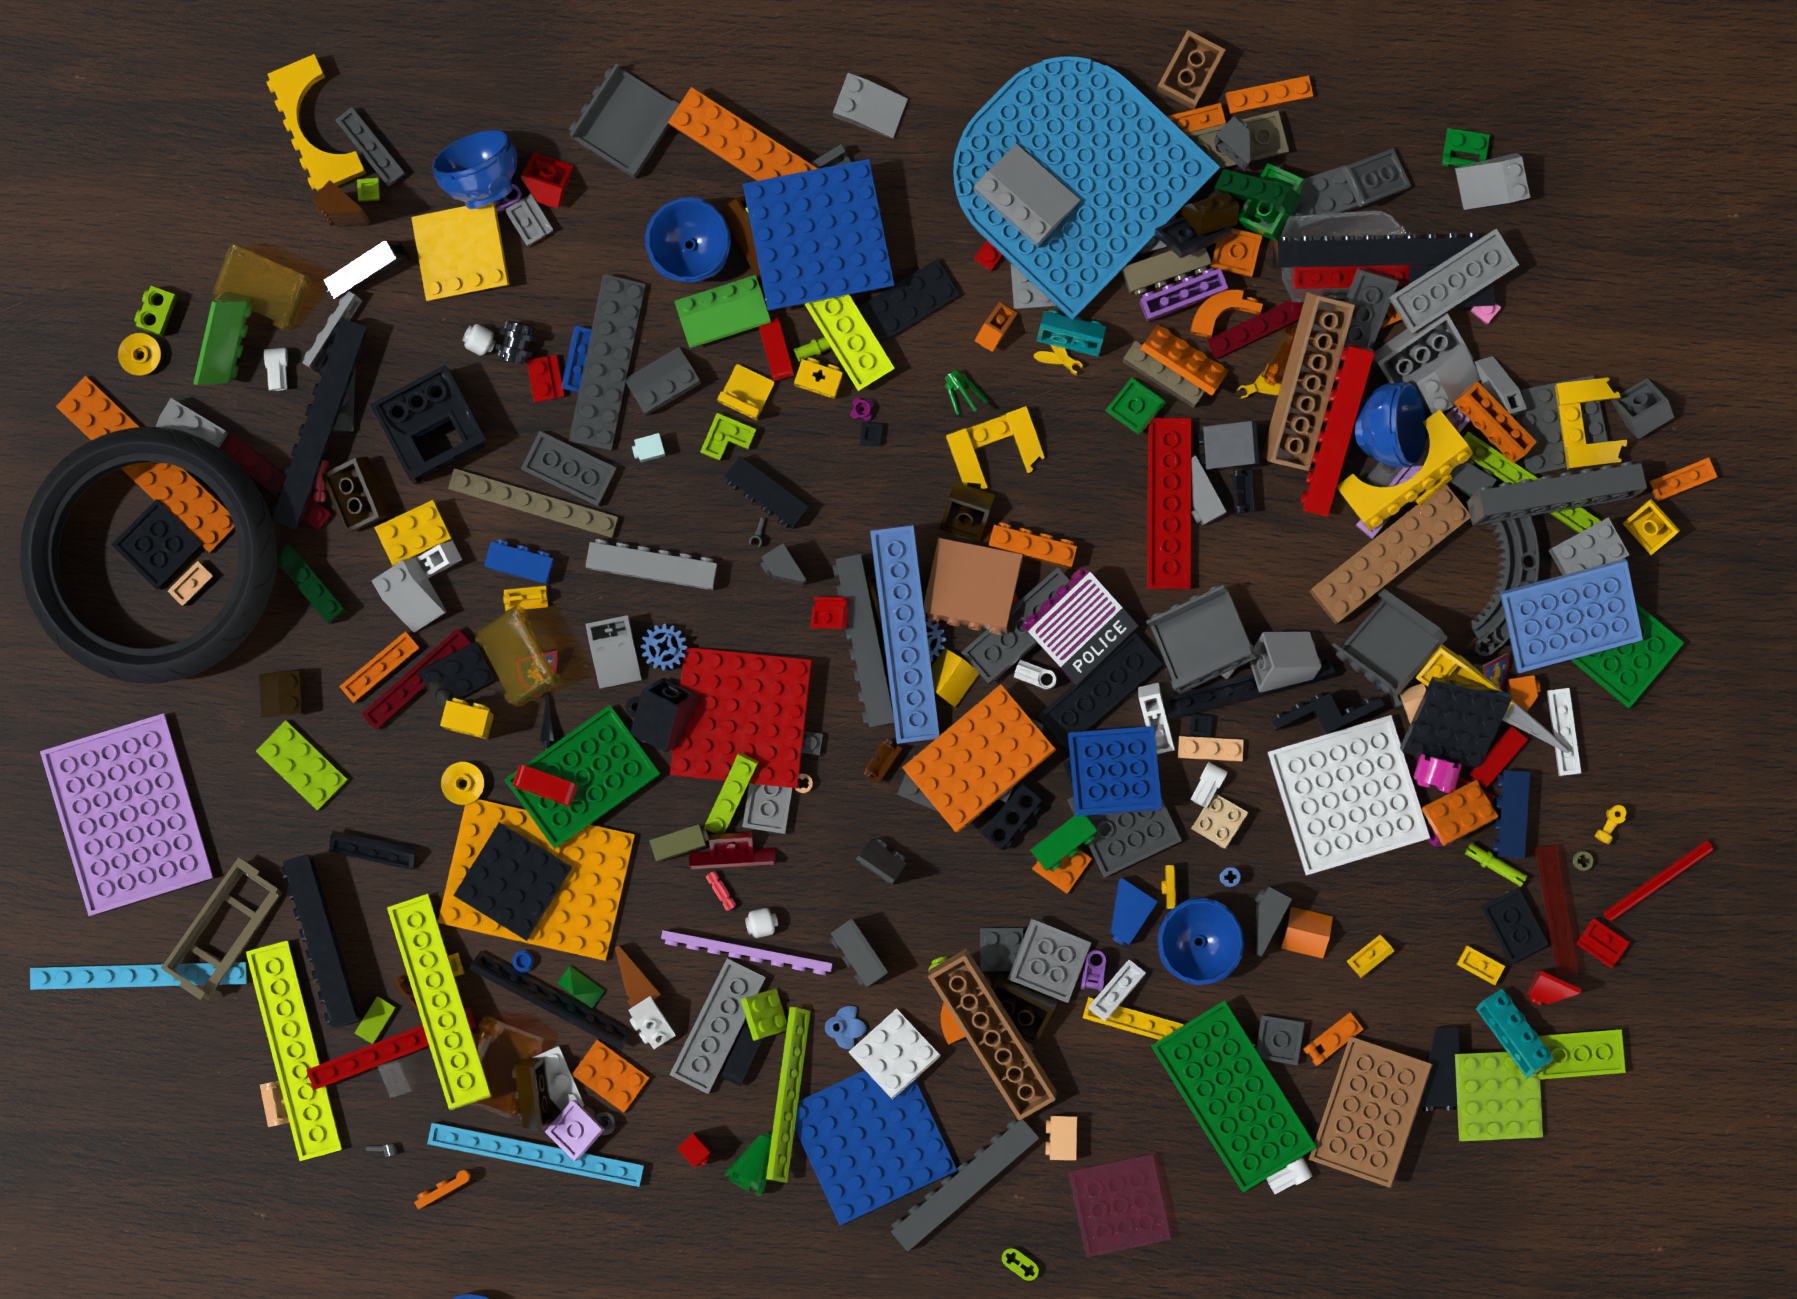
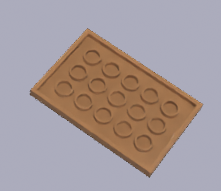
[1309,1036,1433,1188]

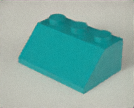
[1036,310,1106,357]

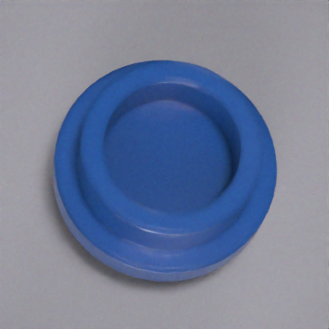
[512,950,534,972]

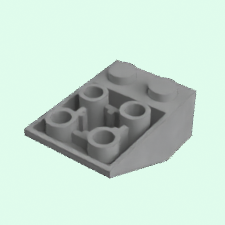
[585,615,642,689]

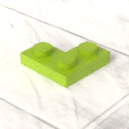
[700,413,756,461]

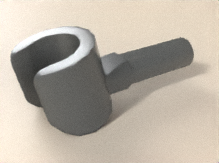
[749,518,766,547]
[366,1144,397,1157]

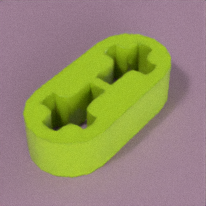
[1002,1248,1039,1281]

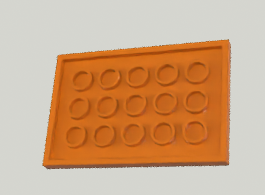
[902,684,1056,833]

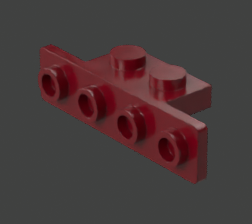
[689,832,775,869]

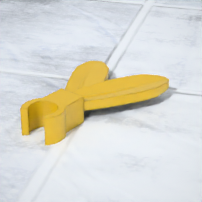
[1033,345,1083,375]
[1237,364,1281,399]

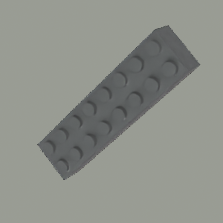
[1467,461,1647,526]

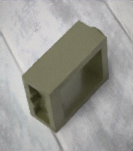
[649,824,709,862]

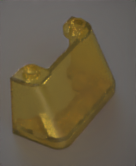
[212,243,312,330]
[475,605,563,707]

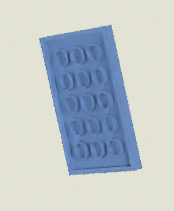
[1500,559,1643,673]

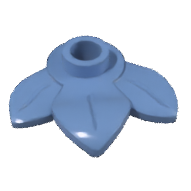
[825,1006,867,1049]

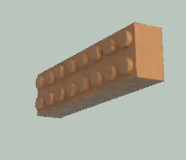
[1261,292,1355,471]
[1309,485,1471,625]
[928,948,1057,1121]

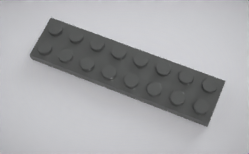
[569,274,645,451]

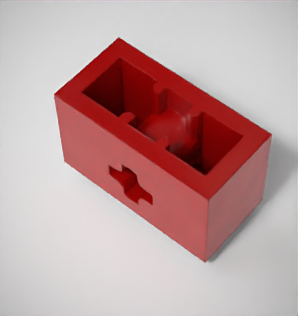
[677,1132,712,1167]

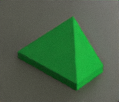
[558,966,605,1008]

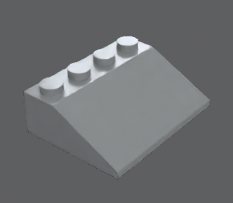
[974,144,1080,248]
[1372,312,1475,384]

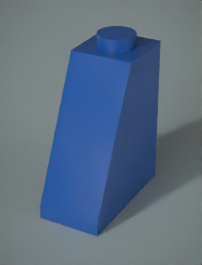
[1110,878,1158,946]

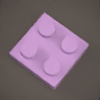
[545,1100,605,1161]

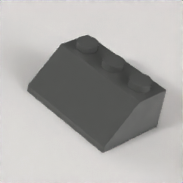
[626,347,701,416]
[830,919,888,987]

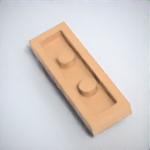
[1178,736,1244,762]

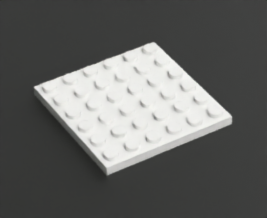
[1268,715,1430,876]

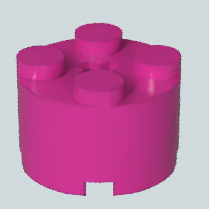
[1413,754,1462,793]

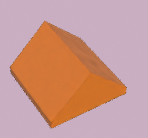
[1281,907,1333,958]

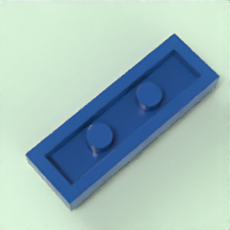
[561,326,591,393]

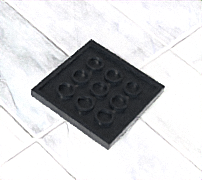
[1400,676,1512,768]
[453,822,573,941]

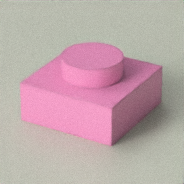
[1471,303,1501,325]

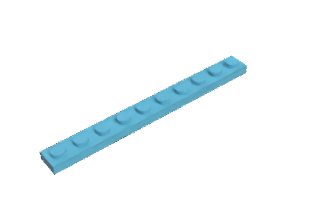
[30,962,247,990]
[427,1123,644,1187]

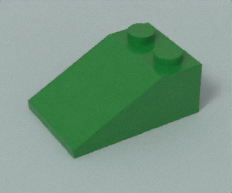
[1238,163,1304,242]

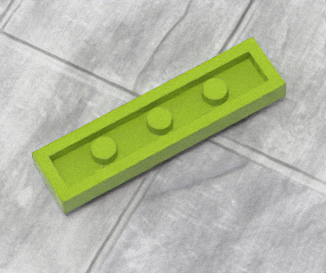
[704,752,759,834]

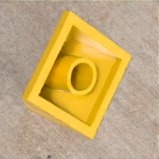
[1622,499,1680,555]
[931,648,979,707]

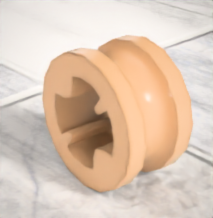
[796,774,813,793]

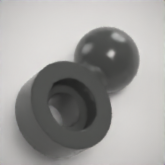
[583,1107,615,1135]

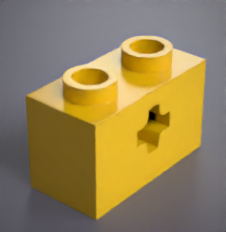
[794,357,843,399]

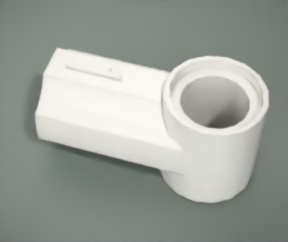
[264,348,288,391]
[1013,660,1057,690]
[1190,762,1228,808]
[1266,1157,1312,1194]

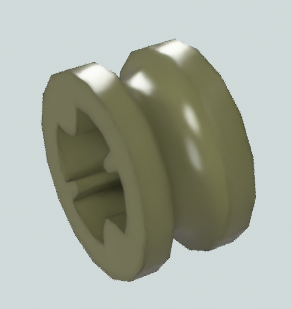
[1573,851,1593,871]

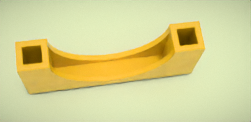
[266,54,366,192]
[1337,410,1473,531]

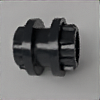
[495,321,537,364]

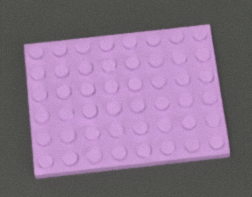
[40,713,214,916]

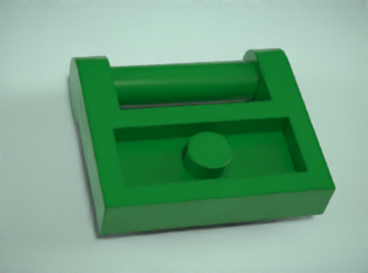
[1441,128,1490,167]

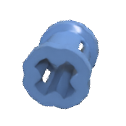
[1220,867,1240,887]

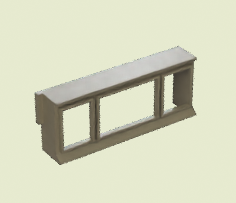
[161,857,282,1000]

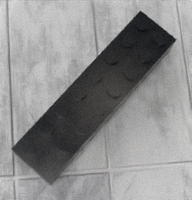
[281,854,362,1028]

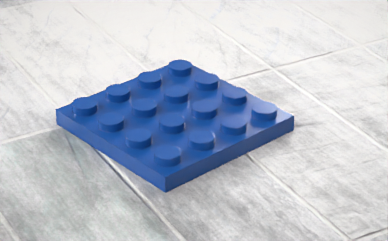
[1068,726,1162,817]

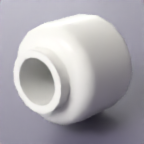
[462,324,496,356]
[745,908,778,938]

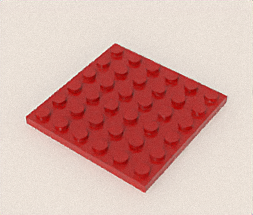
[670,647,812,789]

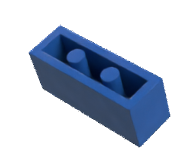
[484,539,554,585]

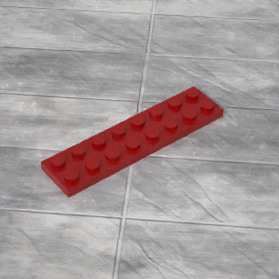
[1147,418,1191,590]

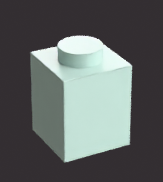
[632,433,665,463]

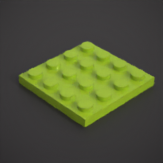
[1455,1052,1543,1141]

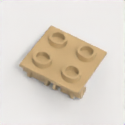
[1191,793,1248,849]

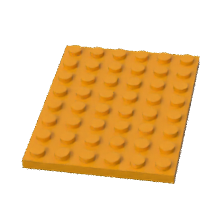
[438,799,635,961]

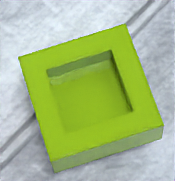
[357,178,380,202]

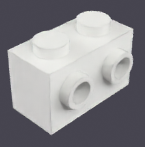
[628,996,676,1049]

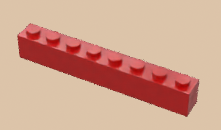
[1300,343,1374,517]

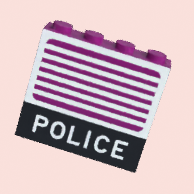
[1022,568,1138,685]

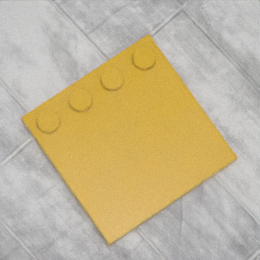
[411,201,510,301]

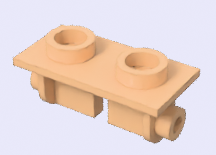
[260,1081,289,1127]

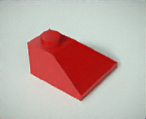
[521,152,574,208]
[1526,971,1582,1006]

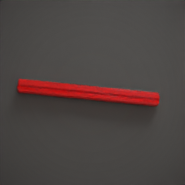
[1604,841,1713,921]

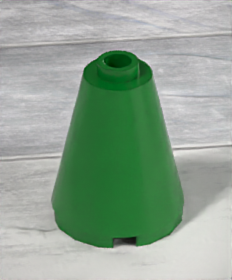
[724,1133,772,1196]

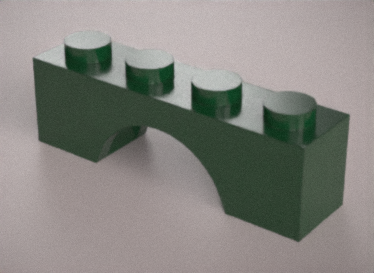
[1215,169,1302,216]
[277,543,346,624]

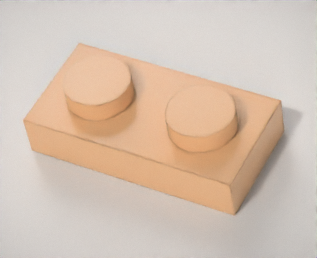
[168,561,214,606]

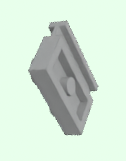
[505,194,554,247]

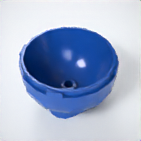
[432,130,517,209]
[645,197,731,283]
[1355,382,1426,468]
[1158,897,1244,985]

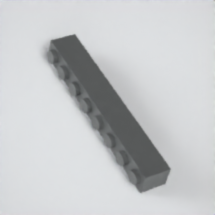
[832,554,894,729]
[891,1118,1039,1252]

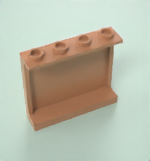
[923,538,1023,635]

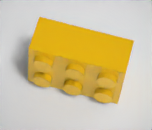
[374,500,453,566]
[440,698,494,740]

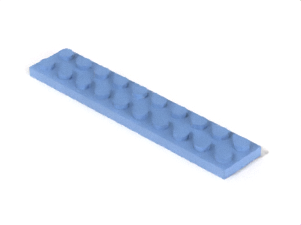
[870,525,939,744]

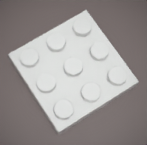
[849,1009,940,1100]

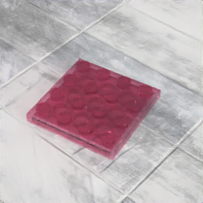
[1068,1154,1171,1258]

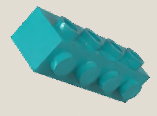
[1476,989,1554,1078]

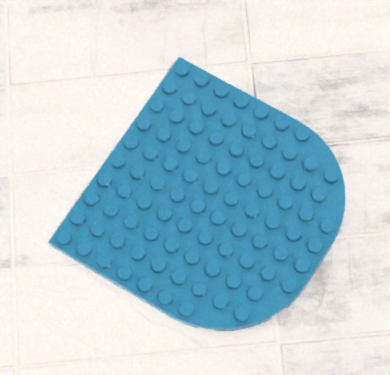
[953,56,1220,320]

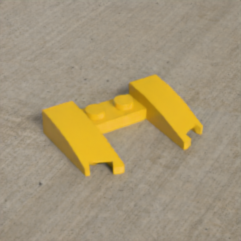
[1555,378,1627,470]
[946,406,1045,489]

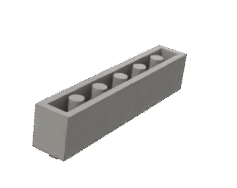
[585,539,718,590]

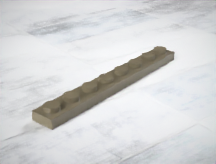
[448,468,618,538]

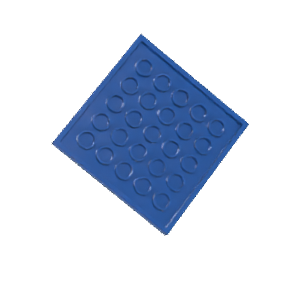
[743,159,894,311]
[795,1070,957,1225]

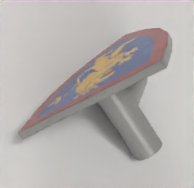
[1474,653,1509,691]

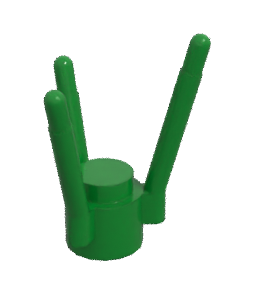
[945,369,989,415]

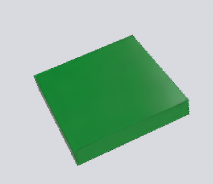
[1105,377,1166,436]

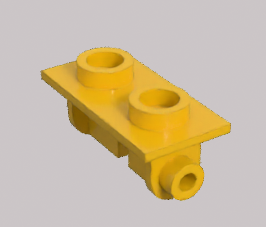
[503,586,548,611]

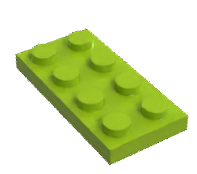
[256,720,348,811]
[1538,1029,1626,1080]

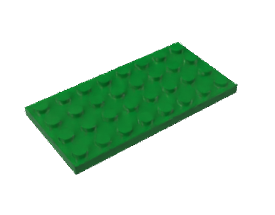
[1151,1000,1316,1192]

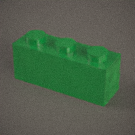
[1030,816,1097,871]

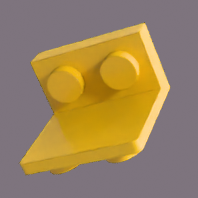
[717,364,774,421]

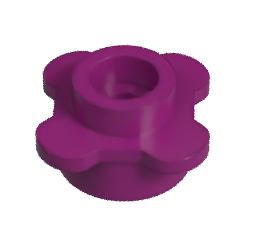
[850,398,873,421]

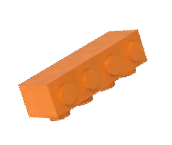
[1453,381,1536,463]
[988,522,1077,569]

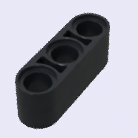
[721,1022,763,1087]

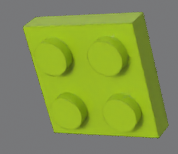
[740,988,788,1041]

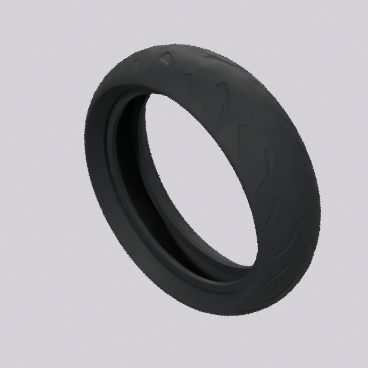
[20,427,277,684]

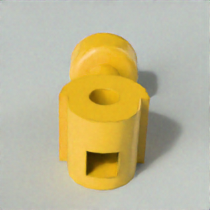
[1594,805,1626,845]

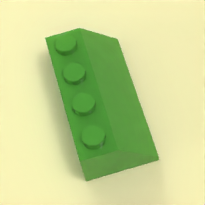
[674,275,771,348]

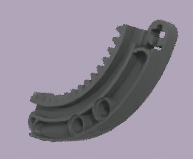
[1469,516,1539,657]

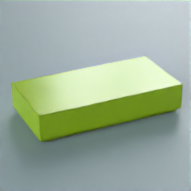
[355,996,396,1044]

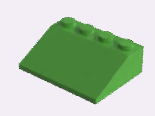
[193,291,252,385]

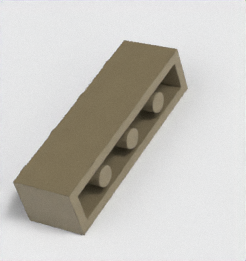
[1121,247,1211,296]
[1122,341,1205,408]

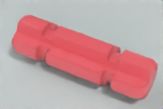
[313,460,330,502]
[706,871,736,911]

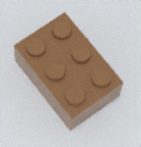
[1156,30,1225,110]

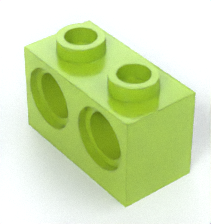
[134,286,178,337]

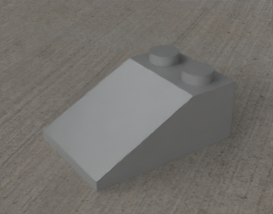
[833,73,908,139]
[1455,153,1530,210]
[1408,343,1481,415]
[372,556,447,633]

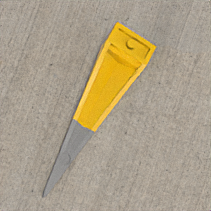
[1415,645,1569,753]

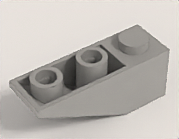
[1474,356,1527,417]

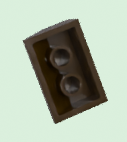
[322,456,392,534]
[992,972,1057,1046]
[512,1057,553,1131]

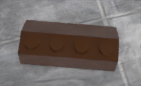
[313,180,371,227]
[721,196,762,285]

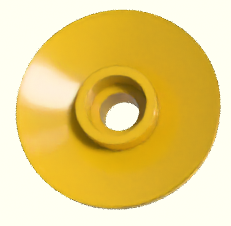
[118,333,161,376]
[441,762,484,805]

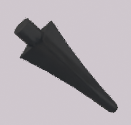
[539,692,556,751]

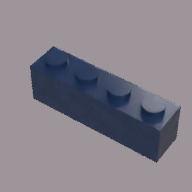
[1493,770,1530,859]

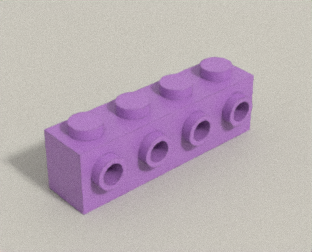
[1139,268,1228,322]

